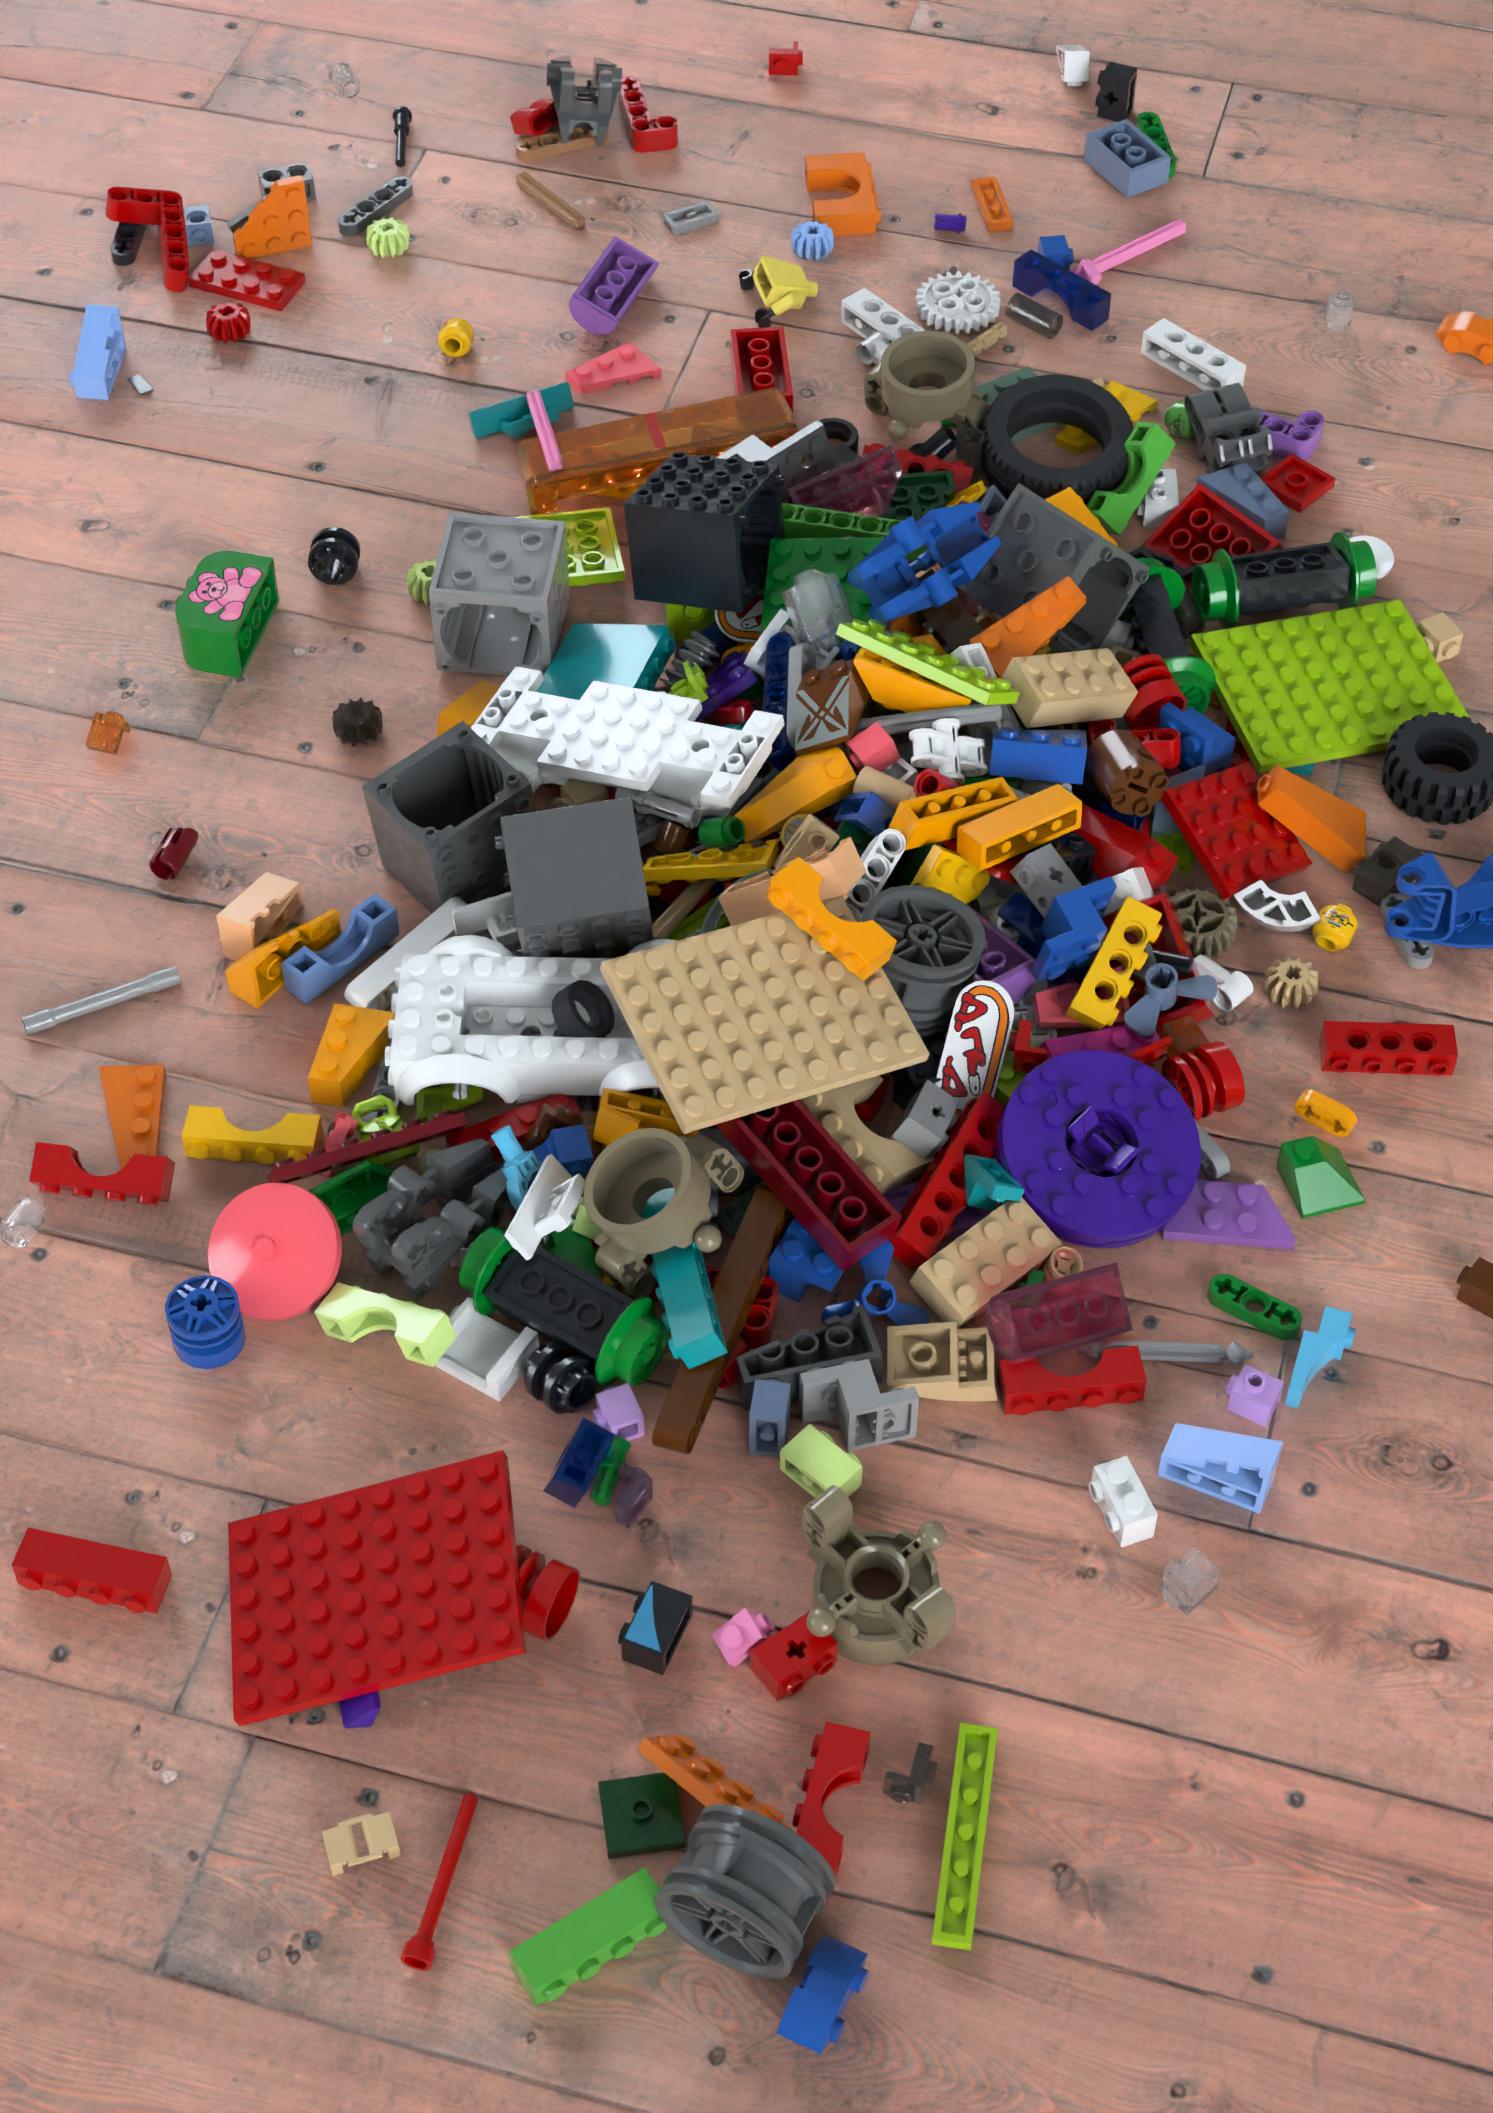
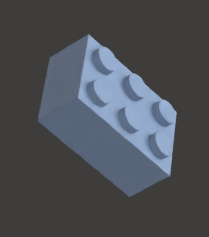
[1084,119,1171,198]

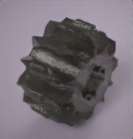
[332,697,383,747]

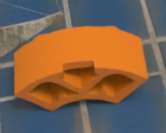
[1435,312,1493,365]

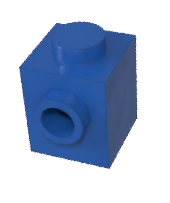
[1037,235,1074,277]

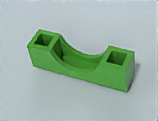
[1086,422,1176,535]

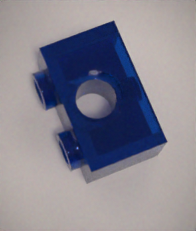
[543,1417,615,1508]

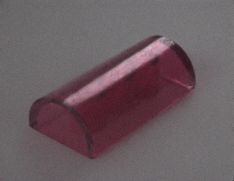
[986,1262,1132,1364]

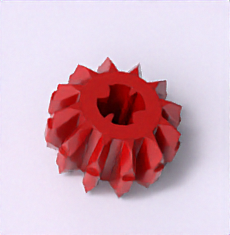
[206,300,251,344]

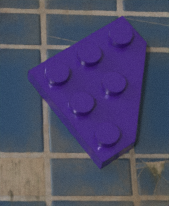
[694,649,758,722]

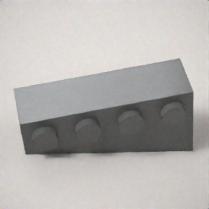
[736,1304,882,1411]

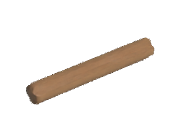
[516,172,585,230]

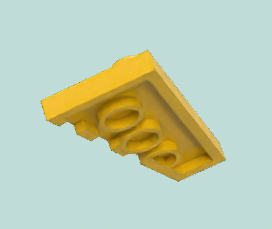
[1055,380,1158,455]
[643,839,779,884]

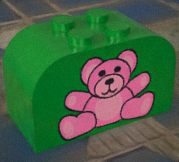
[175,551,280,678]

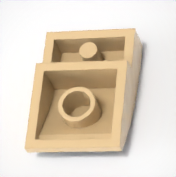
[887,1321,998,1402]

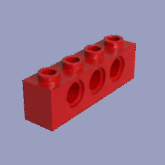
[857,443,973,494]
[1319,1021,1458,1076]

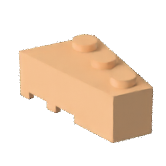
[216,872,303,961]

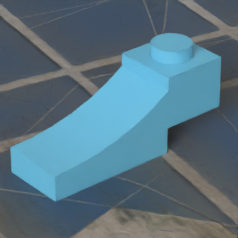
[1285,1306,1356,1409]

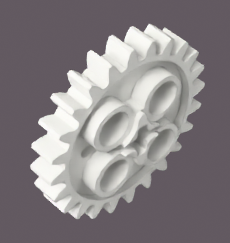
[915,271,1001,334]

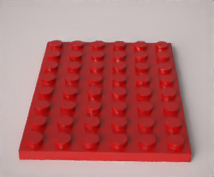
[228,1450,526,1726]

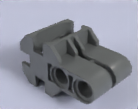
[1184,383,1273,474]

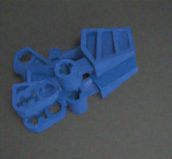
[847,502,1002,623]

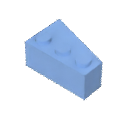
[70,304,126,400]
[1158,1423,1283,1514]

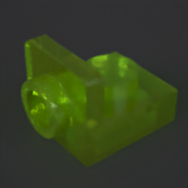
[1154,832,1195,875]

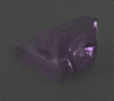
[614,1463,653,1529]

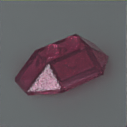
[787,444,903,516]

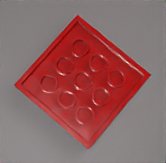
[1160,762,1313,900]

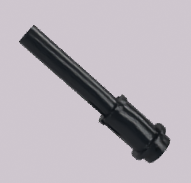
[393,106,412,167]

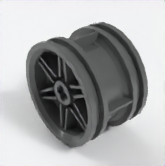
[861,885,986,1030]
[654,1804,835,1980]

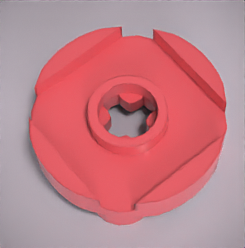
[317,1111,358,1178]

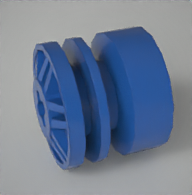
[165,1275,246,1369]

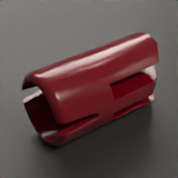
[149,827,198,880]

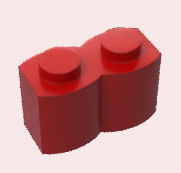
[510,98,559,136]

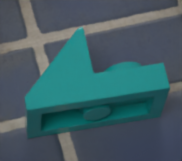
[964,1154,1025,1210]

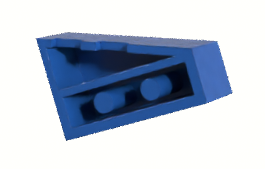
[989,727,1087,785]

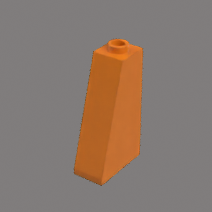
[1257,765,1366,873]

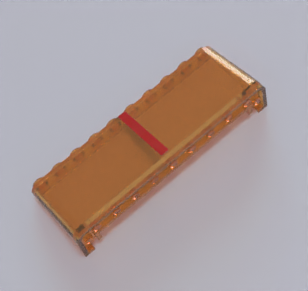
[517,388,805,515]

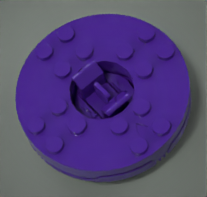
[996,1050,1201,1249]

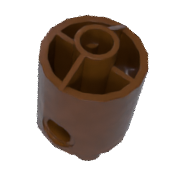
[1085,729,1169,817]

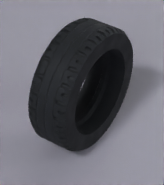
[980,374,1134,506]

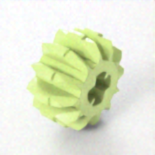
[366,217,410,258]
[407,558,437,605]

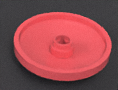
[208,1183,342,1321]

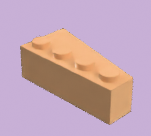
[718,837,866,926]

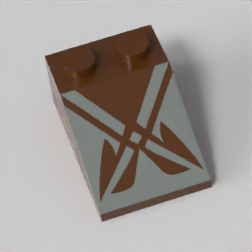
[795,659,870,756]

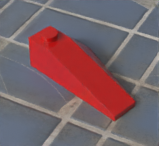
[1074,804,1179,893]

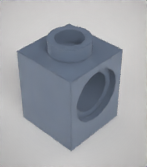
[183,205,214,247]

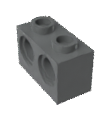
[257,162,316,202]

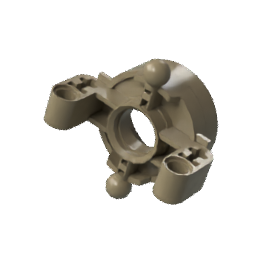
[864,331,990,455]
[584,1128,744,1299]
[802,1485,956,1665]

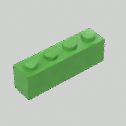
[509,1867,667,2006]

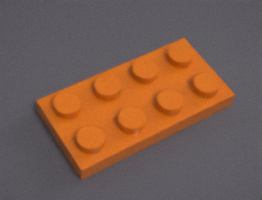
[637,1734,792,1830]

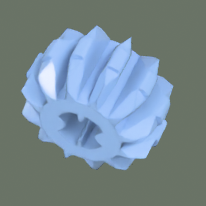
[791,220,834,261]

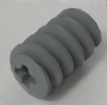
[659,630,720,688]

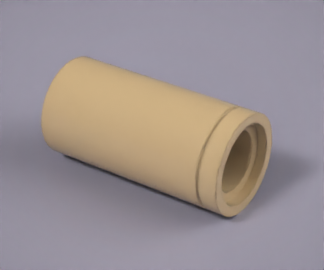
[853,766,918,810]

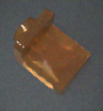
[85,711,131,755]

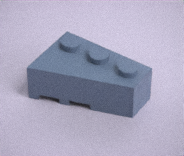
[1197,462,1289,540]

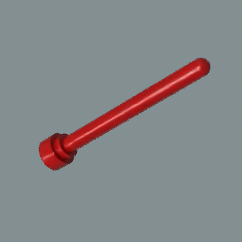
[400,1793,478,1971]

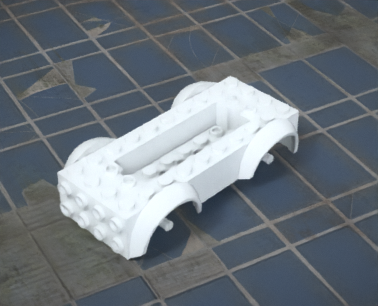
[385,935,677,1105]

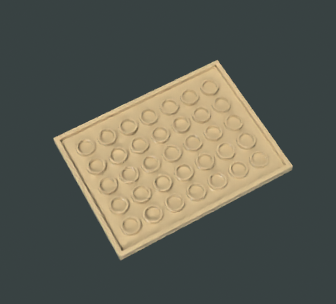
[600,896,930,1134]

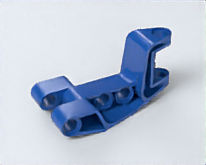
[1383,852,1493,949]

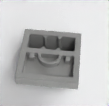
[799,1359,919,1452]

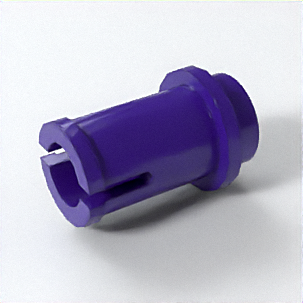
[934,213,967,234]

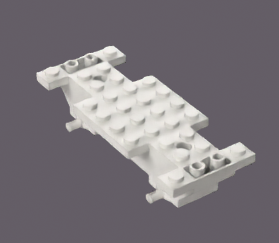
[471,666,785,829]

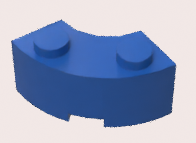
[528,1124,593,1190]
[776,1934,869,2054]

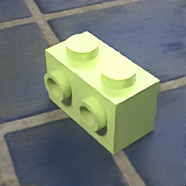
[780,1424,863,1498]

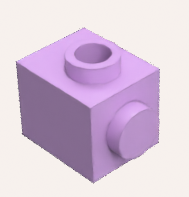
[1225,1364,1284,1427]
[592,1383,645,1441]

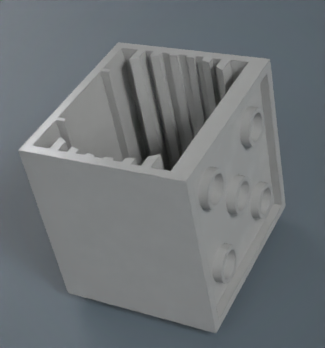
[429,512,570,676]

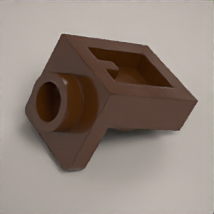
[525,1103,582,1146]

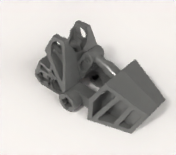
[546,55,622,146]
[353,1138,511,1300]

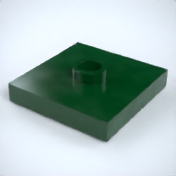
[598,1772,686,1859]

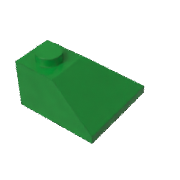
[1276,1136,1365,1219]

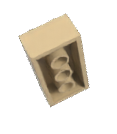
[1001,648,1138,728]
[909,1198,1063,1329]

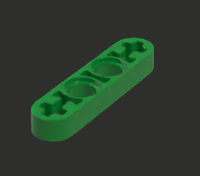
[1136,112,1177,179]

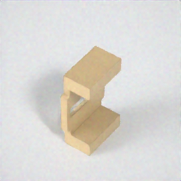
[321,1811,401,1876]

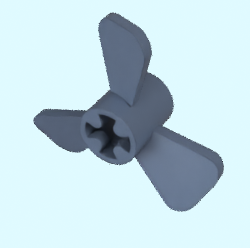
[1121,941,1217,1039]

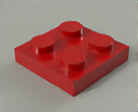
[1260,453,1336,513]

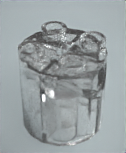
[781,568,854,654]

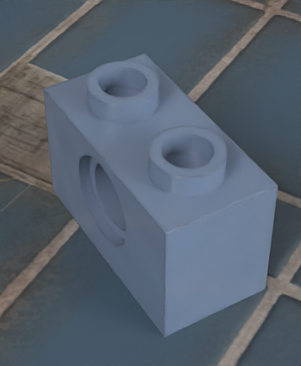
[749,1379,791,1458]

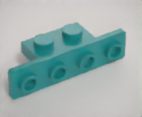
[469,381,574,439]

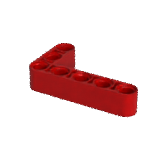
[105,187,190,292]
[1081,718,1181,769]

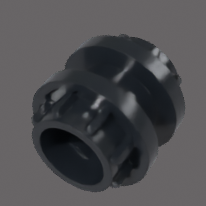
[308,527,361,585]
[524,1342,597,1414]

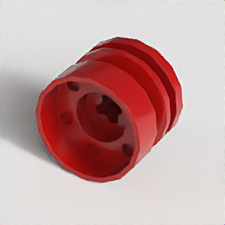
[1121,654,1187,731]
[1161,1041,1245,1121]
[516,1544,580,1642]

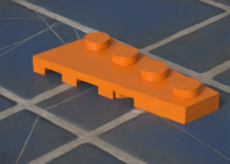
[969,576,1086,678]
[99,1064,166,1169]

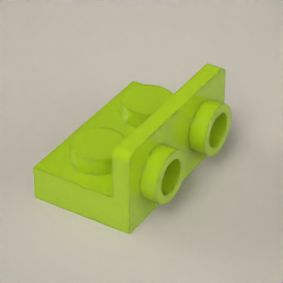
[668,660,709,703]

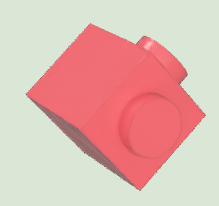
[846,722,900,772]

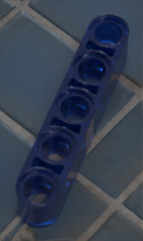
[762,632,798,772]

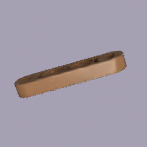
[516,126,608,162]

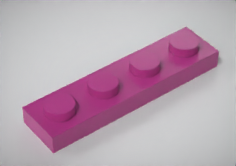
[1040,1025,1160,1060]

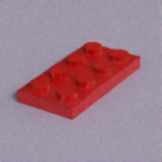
[188,249,306,312]

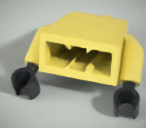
[739,255,818,328]

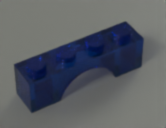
[1012,249,1111,331]

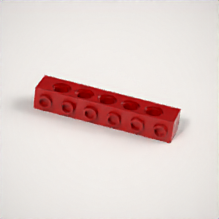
[888,1090,1005,1271]

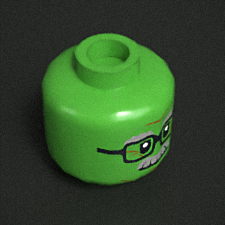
[1164,401,1197,439]

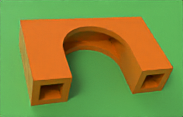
[805,152,881,236]

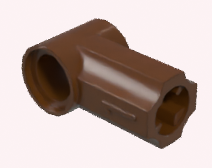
[653,818,700,855]

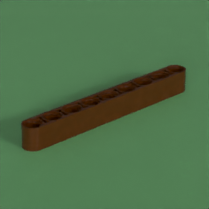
[652,1185,791,1455]

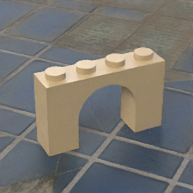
[801,1075,937,1194]

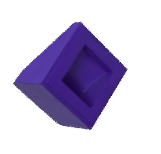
[339,1691,381,1728]

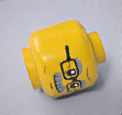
[1312,903,1358,952]

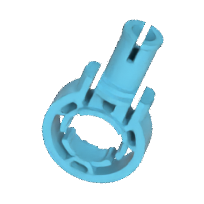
[491,1125,543,1211]

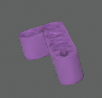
[1260,410,1325,461]

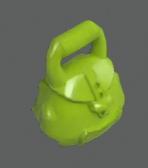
[352,1095,420,1167]

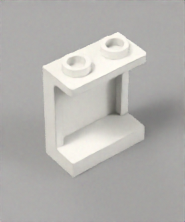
[744,608,840,693]
[435,1297,539,1402]

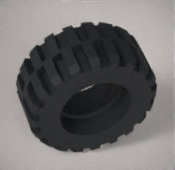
[1382,712,1493,825]

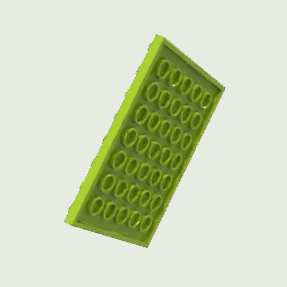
[1189,599,1472,773]

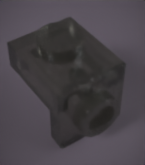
[884,1742,938,1804]

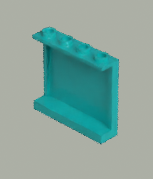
[536,623,675,700]

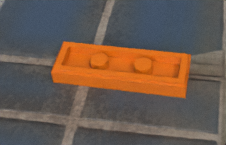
[971,177,1013,232]

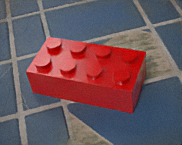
[730,327,793,424]

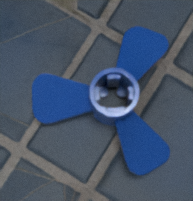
[820,1241,930,1326]

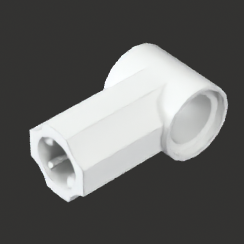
[856,332,890,365]
[1194,954,1253,1012]

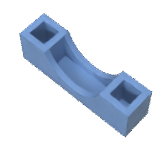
[281,893,400,1005]

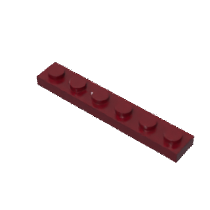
[267,1110,468,1183]

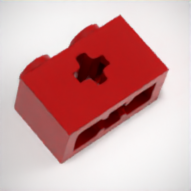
[750,1611,838,1701]

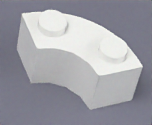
[1234,880,1321,932]

